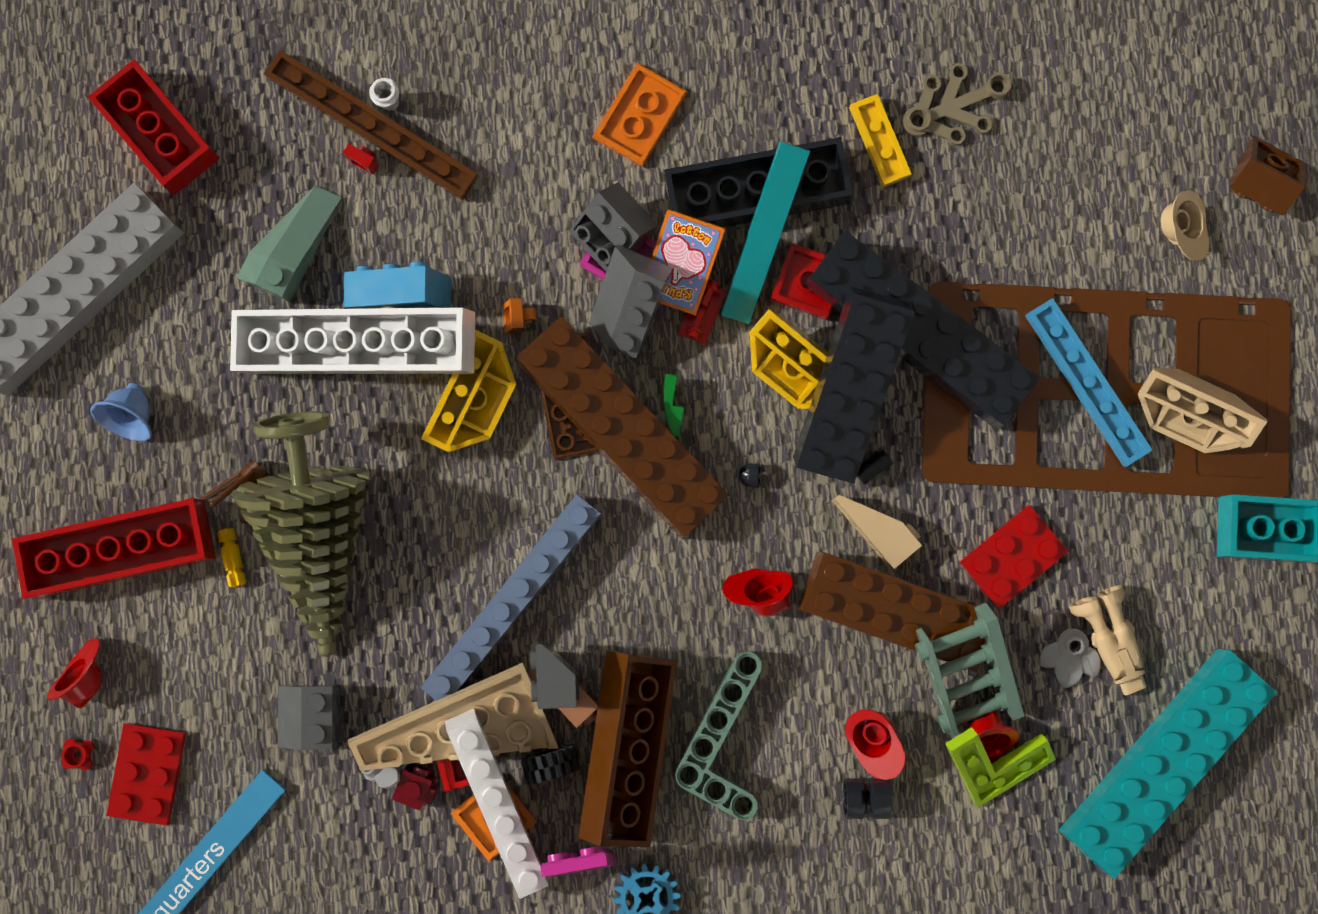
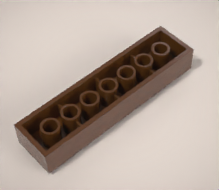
[516,316,729,538]

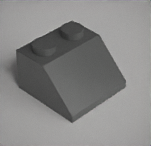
[278,684,340,750]

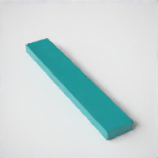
[720,141,810,324]

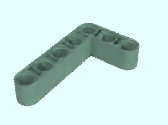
[675,651,762,820]

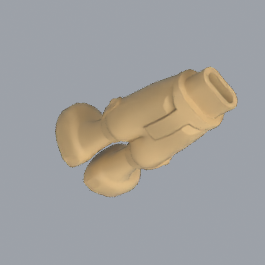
[1069,585,1147,695]

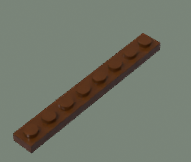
[263,50,479,201]

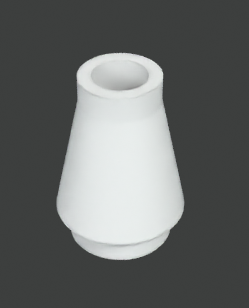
[369,78,399,111]

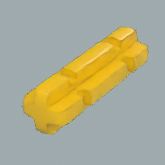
[217,528,246,588]

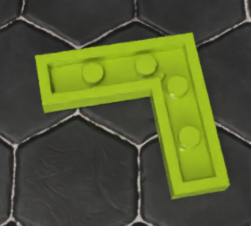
[945,727,1056,808]

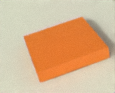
[450,782,537,862]

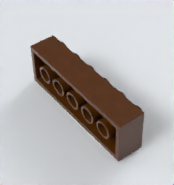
[797,552,996,672]
[578,650,677,847]

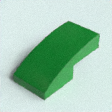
[664,374,684,440]

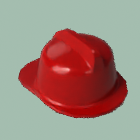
[722,569,793,616]
[47,638,102,708]
[845,709,906,780]
[967,711,1019,764]

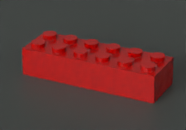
[11,498,216,599]

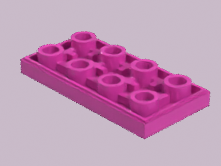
[540,846,618,877]

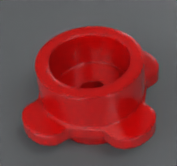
[61,738,95,771]

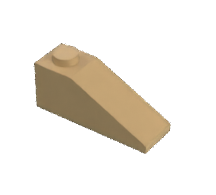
[832,495,922,570]

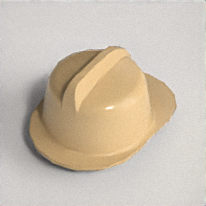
[1160,190,1209,261]

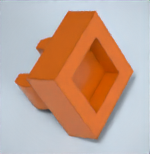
[502,298,536,334]

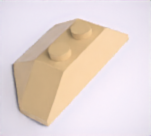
[1138,368,1267,453]

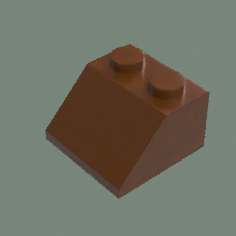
[1230,136,1306,215]

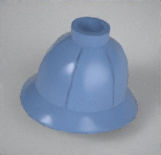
[90,383,152,442]

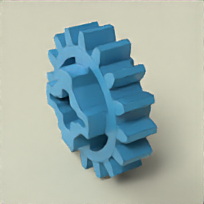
[613,861,681,914]

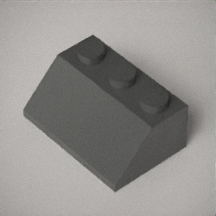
[589,244,673,359]

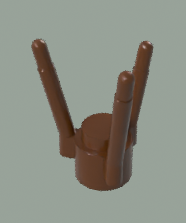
[199,460,269,523]

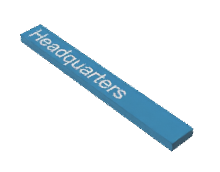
[138,769,287,914]

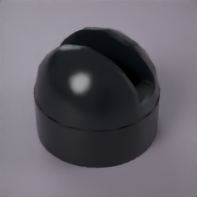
[739,463,760,488]

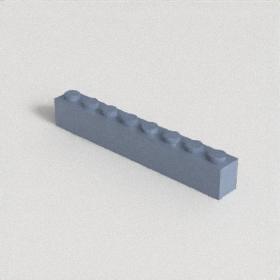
[420,495,602,701]

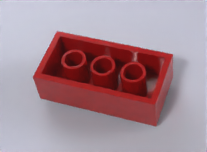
[87,59,220,195]

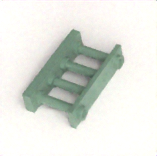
[915,603,1024,738]

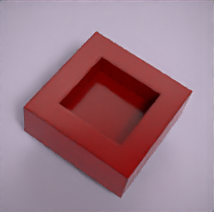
[343,143,379,175]

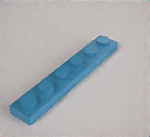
[1025,298,1152,467]

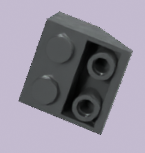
[569,182,659,271]
[530,643,580,709]

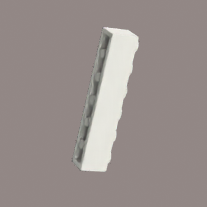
[445,709,549,899]

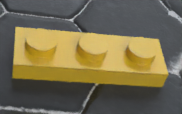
[849,94,912,188]

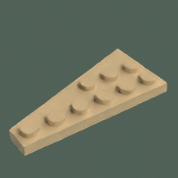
[348,663,559,771]

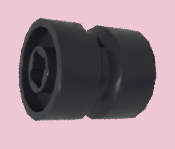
[843,778,892,819]

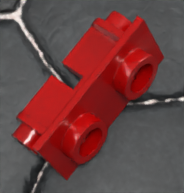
[678,280,727,345]

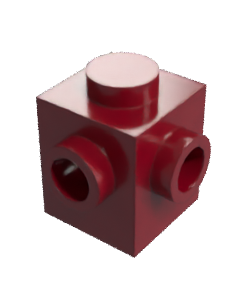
[392,764,438,811]

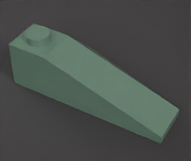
[237,185,342,303]

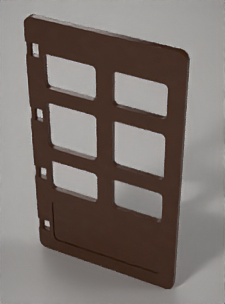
[921,281,1291,498]

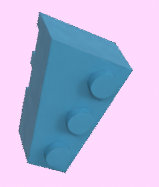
[343,262,451,309]

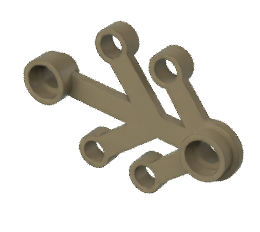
[902,63,1011,146]

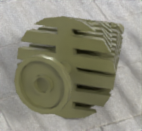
[231,411,370,656]

